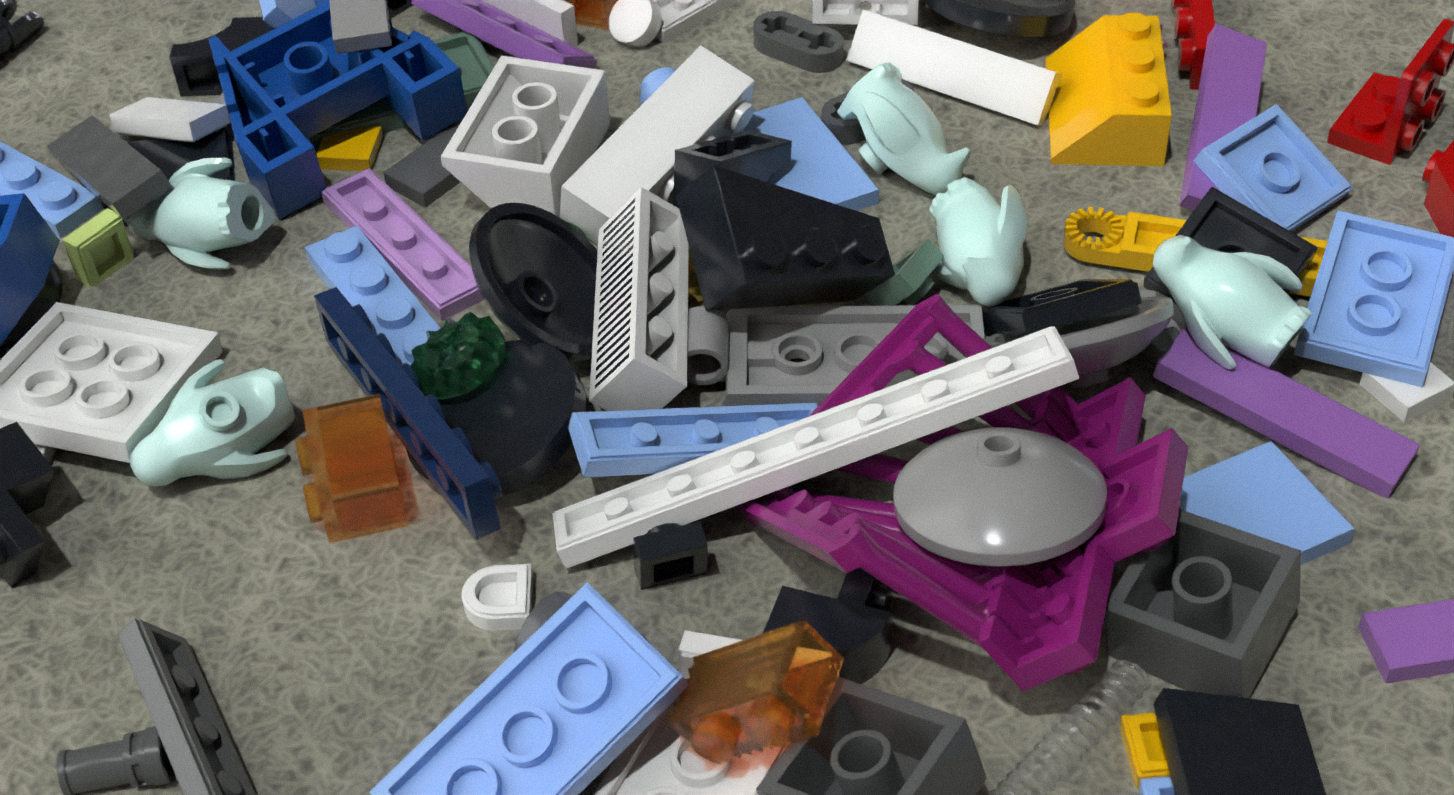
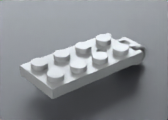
[687,305,985,406]

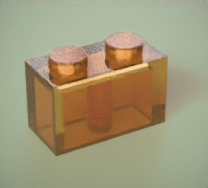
[295,394,408,544]

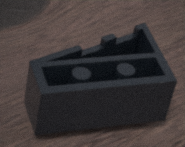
[676,165,895,311]

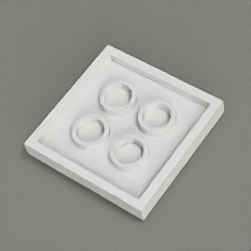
[0,302,222,463]

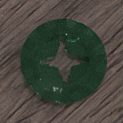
[410,311,506,399]

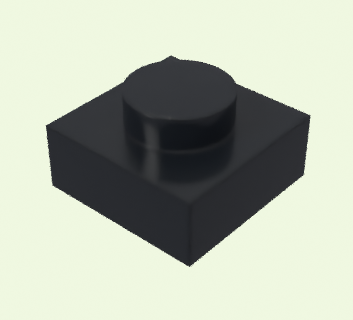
[633,522,708,590]

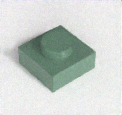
[866,239,944,306]

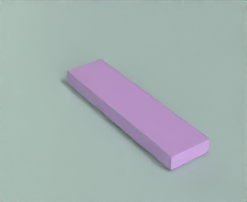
[321,168,484,321]

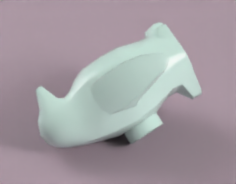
[837,62,971,195]
[124,157,276,270]
[929,177,1027,307]
[1153,235,1312,370]
[130,359,295,487]

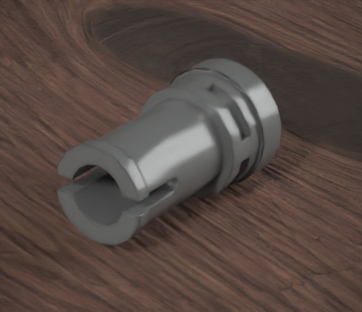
[56,726,174,795]

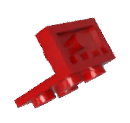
[1327,18,1454,166]

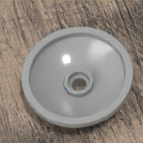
[985,297,1175,388]
[893,427,1107,566]

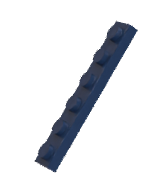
[314,287,503,540]

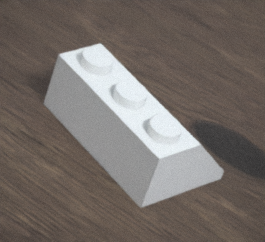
[441,56,610,217]

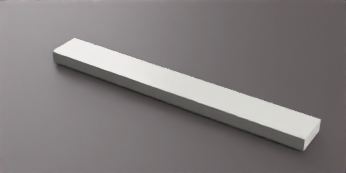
[552,326,1079,569]

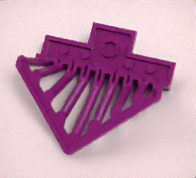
[734,294,1189,692]

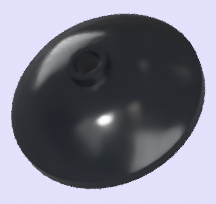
[469,202,598,362]

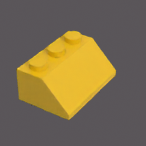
[1045,12,1172,166]

